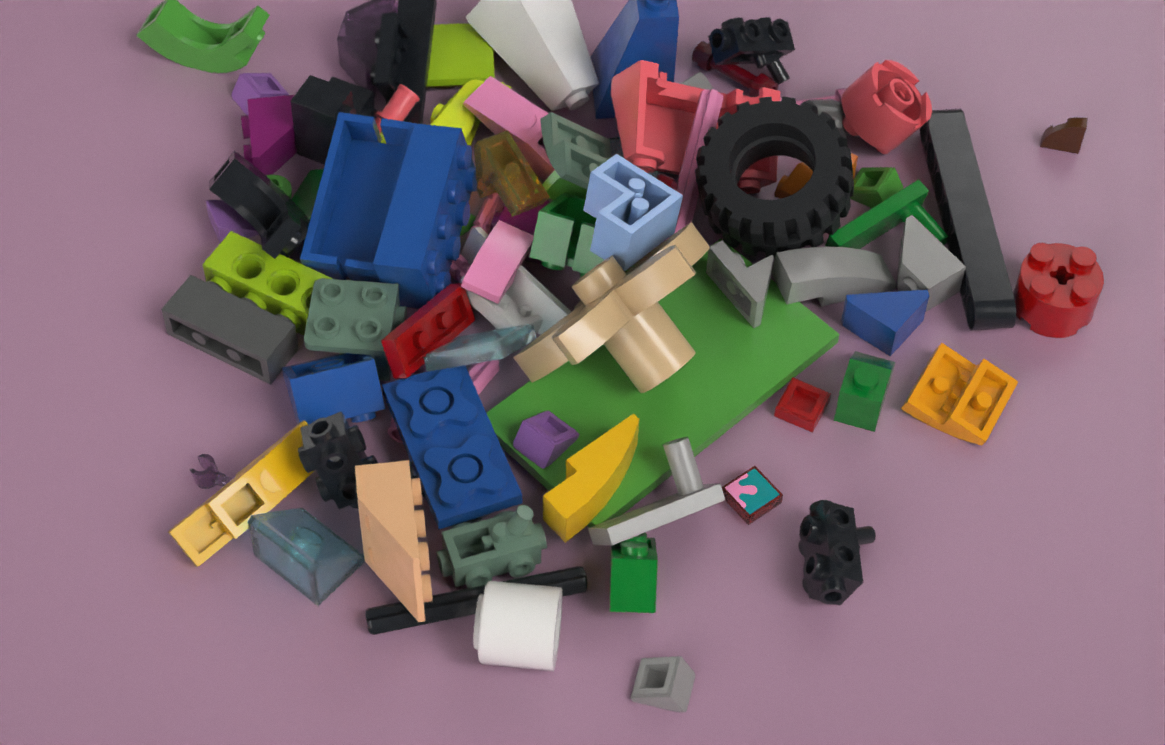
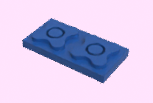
[382,361,523,530]

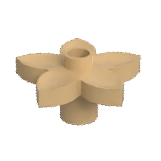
[513,222,710,394]

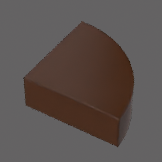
[1040,117,1088,154]

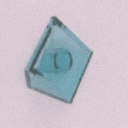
[248,508,365,606]

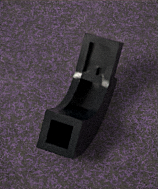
[209,150,310,259]

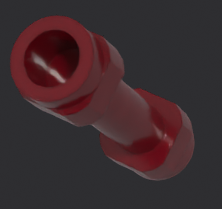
[692,41,778,97]

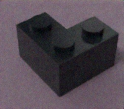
[290,75,377,165]

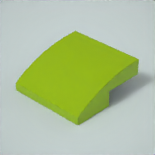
[427,23,495,87]

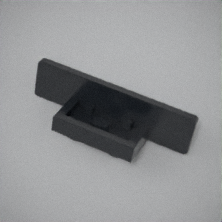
[370,0,437,124]

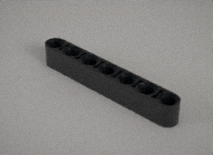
[919,109,1016,331]

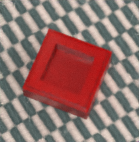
[774,377,831,433]

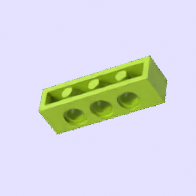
[203,231,333,335]

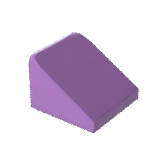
[232,73,289,115]
[206,200,259,243]
[513,411,580,469]

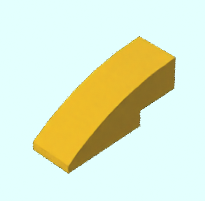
[543,413,640,543]

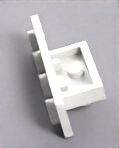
[459,227,571,340]

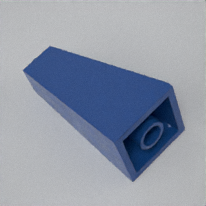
[590,0,679,119]

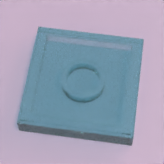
[423,323,536,372]

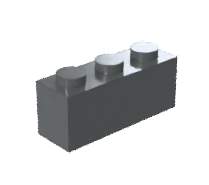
[161,275,299,385]

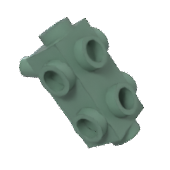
[436,505,547,588]

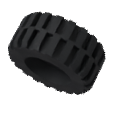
[695,96,854,258]

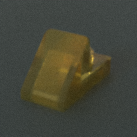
[474,130,550,217]

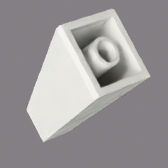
[466,0,599,111]

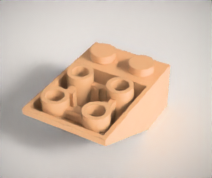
[355,460,433,622]

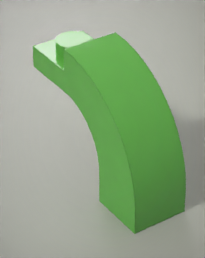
[136,0,270,73]

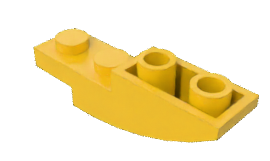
[168,420,315,567]

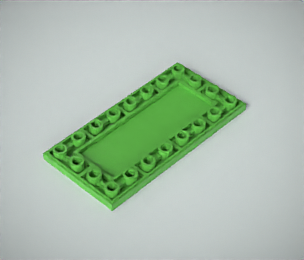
[487,239,840,528]

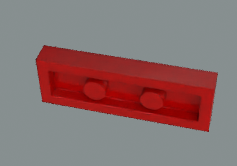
[381,283,475,379]

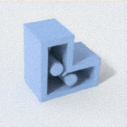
[583,154,683,271]

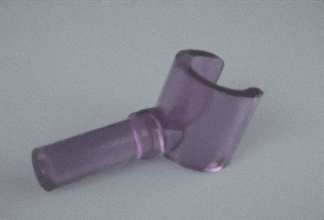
[190,454,232,489]

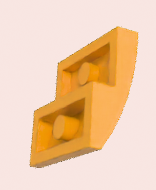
[901,342,1019,446]

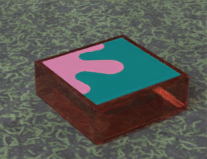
[721,466,783,525]

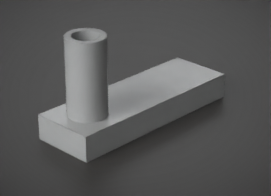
[588,437,725,546]

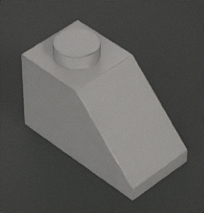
[896,215,966,312]

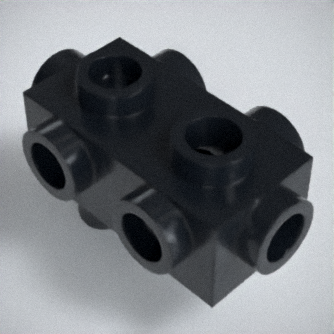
[708,17,795,85]
[298,411,378,510]
[798,500,876,605]

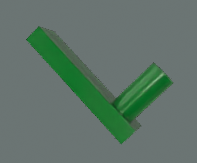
[824,179,950,249]

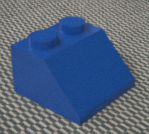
[282,353,385,424]

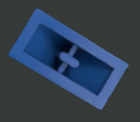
[841,289,929,356]

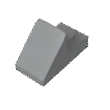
[706,240,774,328]

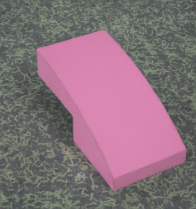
[461,220,534,304]

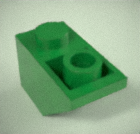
[609,533,658,613]

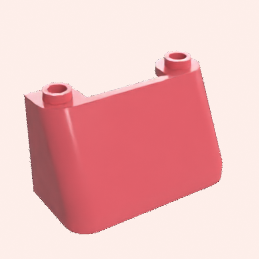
[611,60,780,194]

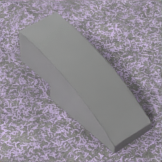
[771,247,897,306]

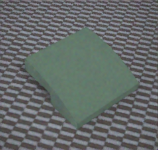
[540,112,611,189]

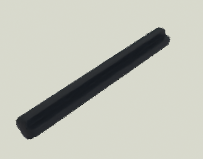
[365,566,588,635]

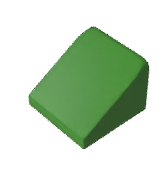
[850,167,904,208]

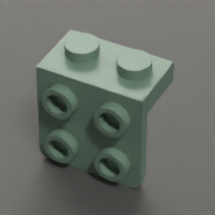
[304,278,407,381]

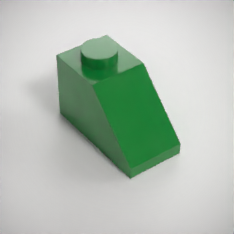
[834,351,896,432]

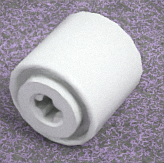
[473,581,562,671]

